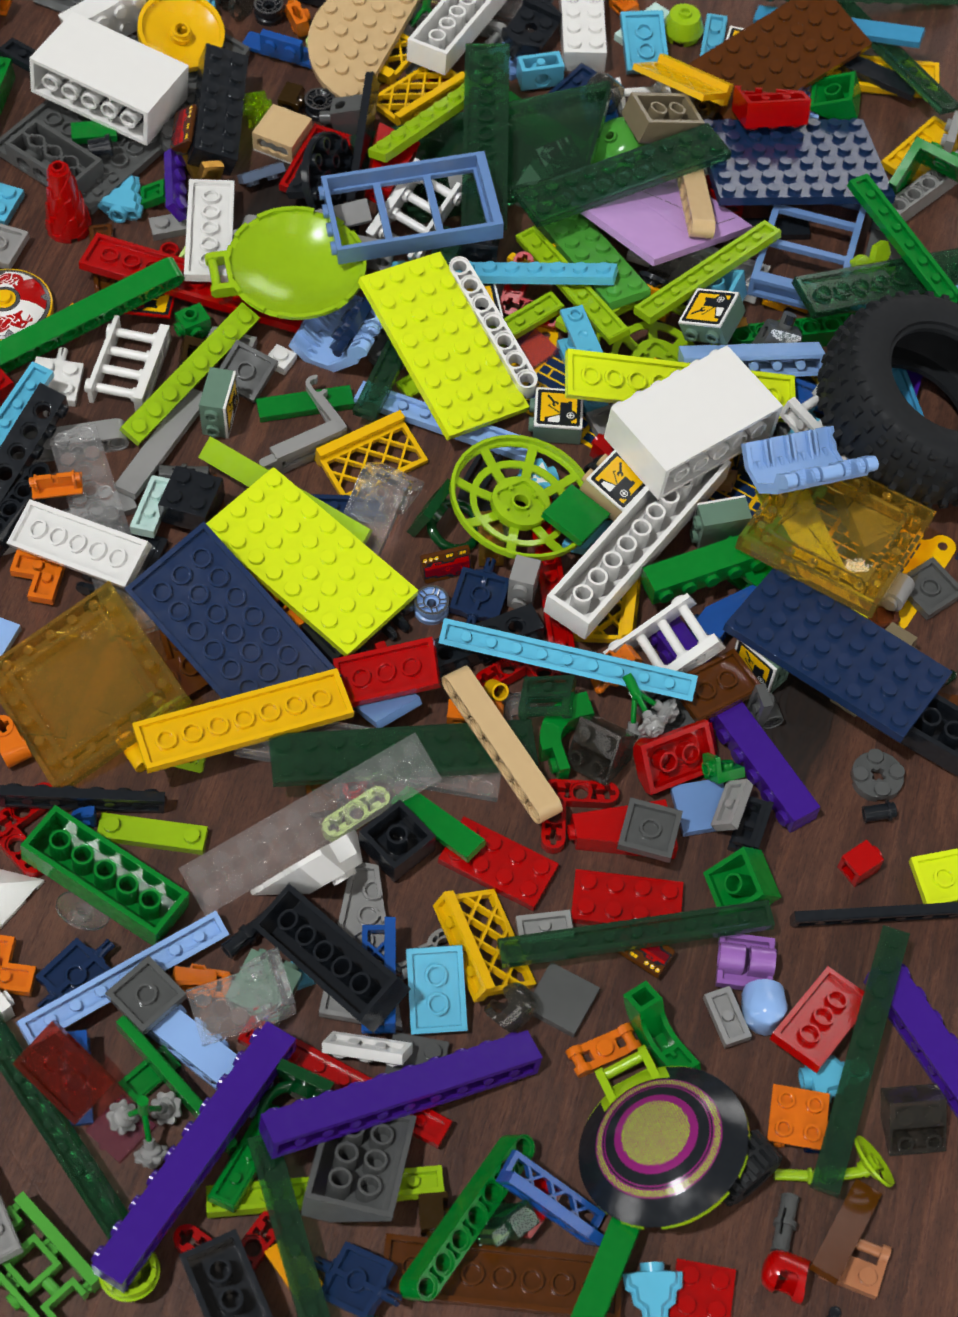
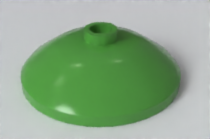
[586,117,649,176]

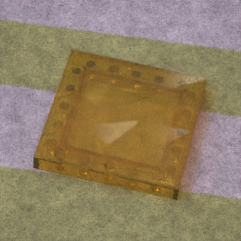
[735,476,936,619]
[0,581,193,788]

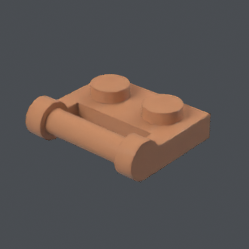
[818,1238,892,1300]

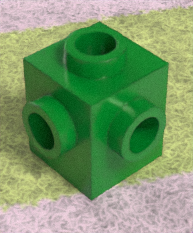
[173,302,212,339]

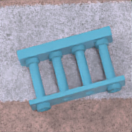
[556,305,609,415]

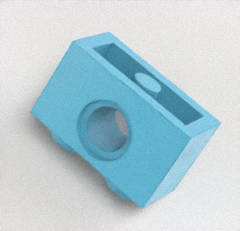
[516,51,565,91]

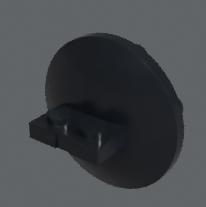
[285,131,353,210]

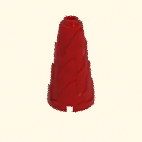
[45,160,92,244]

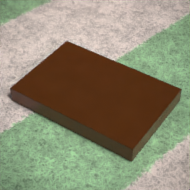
[678,648,761,722]

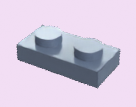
[237,162,286,187]

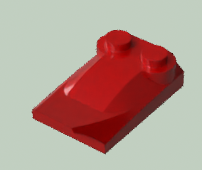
[633,719,718,795]

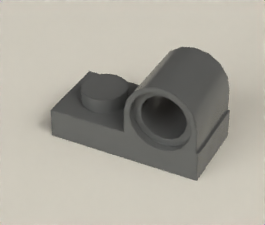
[746,683,784,730]

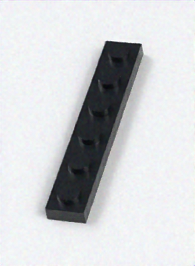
[0,783,165,813]

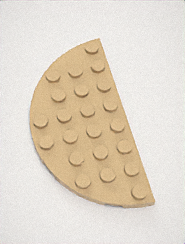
[308,0,421,98]

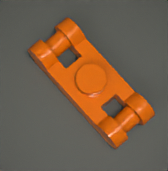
[565,1022,642,1078]

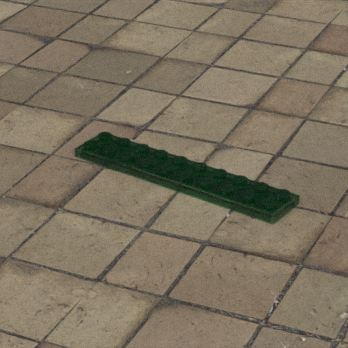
[461,43,510,231]
[515,123,732,228]
[792,248,958,319]
[268,719,539,787]

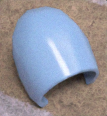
[741,979,788,1036]

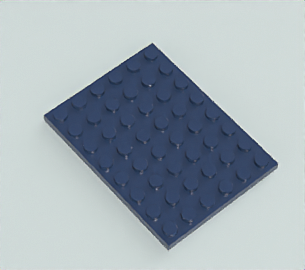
[697,118,896,206]

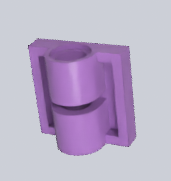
[715,931,776,990]

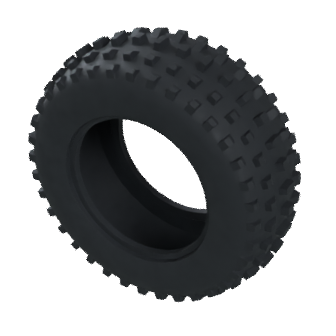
[816,290,958,509]

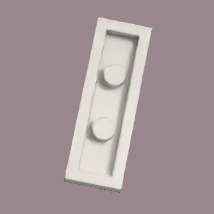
[322,1031,413,1066]

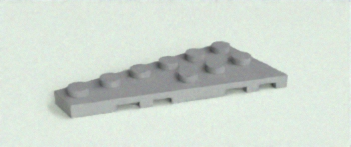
[319,862,402,1031]

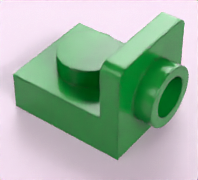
[140,179,166,209]
[701,752,745,784]

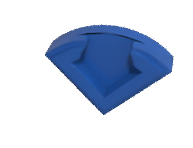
[71,806,98,827]

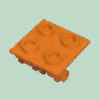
[767,1084,830,1151]

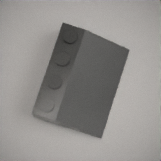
[301,1115,417,1222]

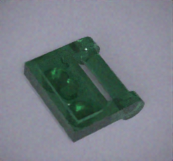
[518,675,577,720]

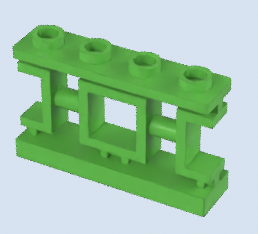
[0,1191,101,1317]

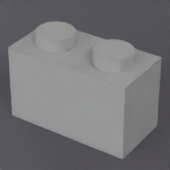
[507,554,541,609]

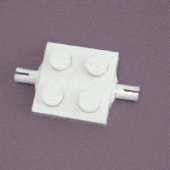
[35,347,84,417]

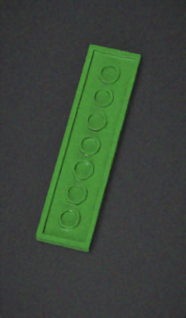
[527,196,651,310]

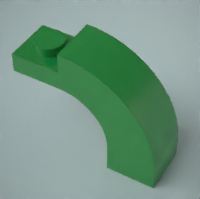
[538,691,594,779]
[623,981,701,1070]

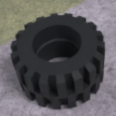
[723,1129,782,1206]

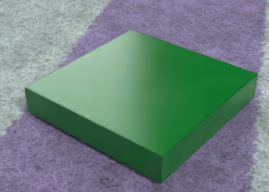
[541,484,611,547]

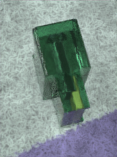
[475,1200,540,1247]

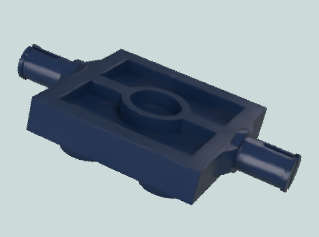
[329,296,372,357]
[449,557,509,624]
[35,938,115,1009]
[313,1241,403,1317]

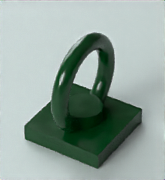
[406,478,479,551]
[256,1058,335,1129]

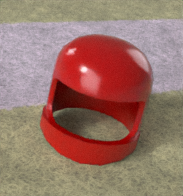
[760,1250,810,1305]

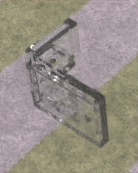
[344,462,425,557]
[186,947,296,1046]

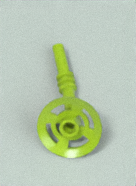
[773,1136,895,1187]

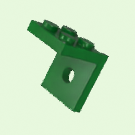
[889,136,958,195]

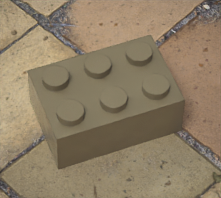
[621,92,705,144]

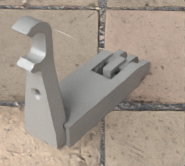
[259,375,347,474]

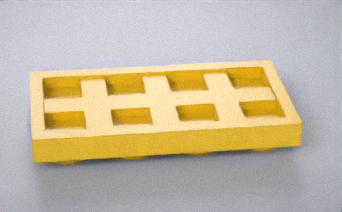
[881,116,958,186]

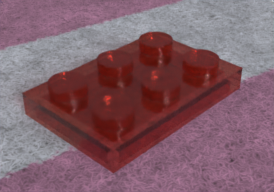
[12,1020,117,1125]

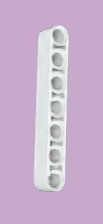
[449,256,538,399]

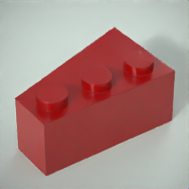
[732,85,811,130]

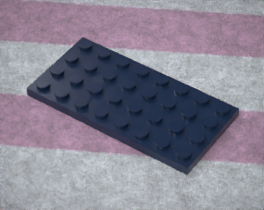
[124,521,342,745]
[723,563,953,743]

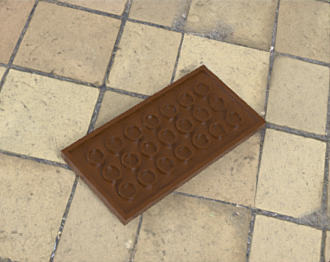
[688,0,872,120]

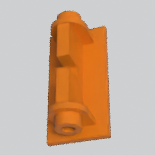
[29,470,83,500]

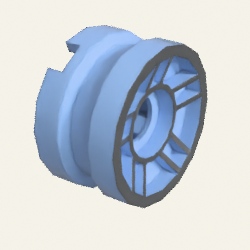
[414,585,449,625]

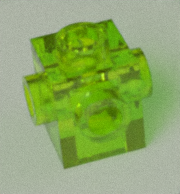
[242,90,272,128]

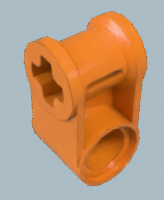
[0,715,33,769]

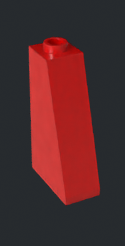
[364,122,420,204]
[567,799,678,859]

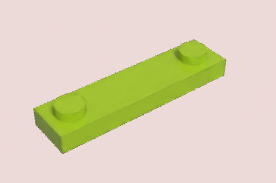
[97,812,209,855]

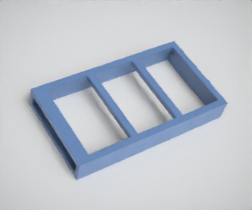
[318,151,504,265]
[747,204,866,315]

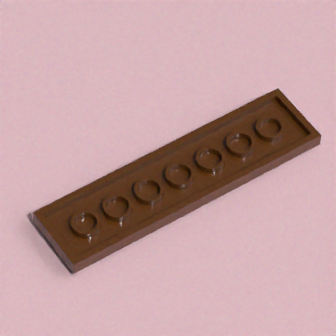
[383,1233,623,1317]

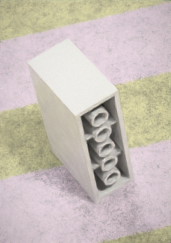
[29,12,189,146]
[604,345,783,500]

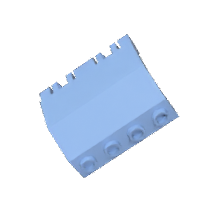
[288,295,383,372]
[741,426,879,494]

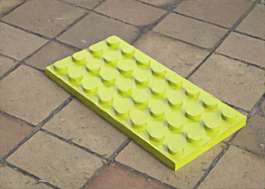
[358,252,530,441]
[206,467,419,656]

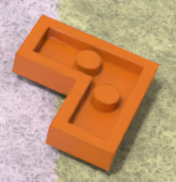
[10,550,66,605]
[0,935,38,997]

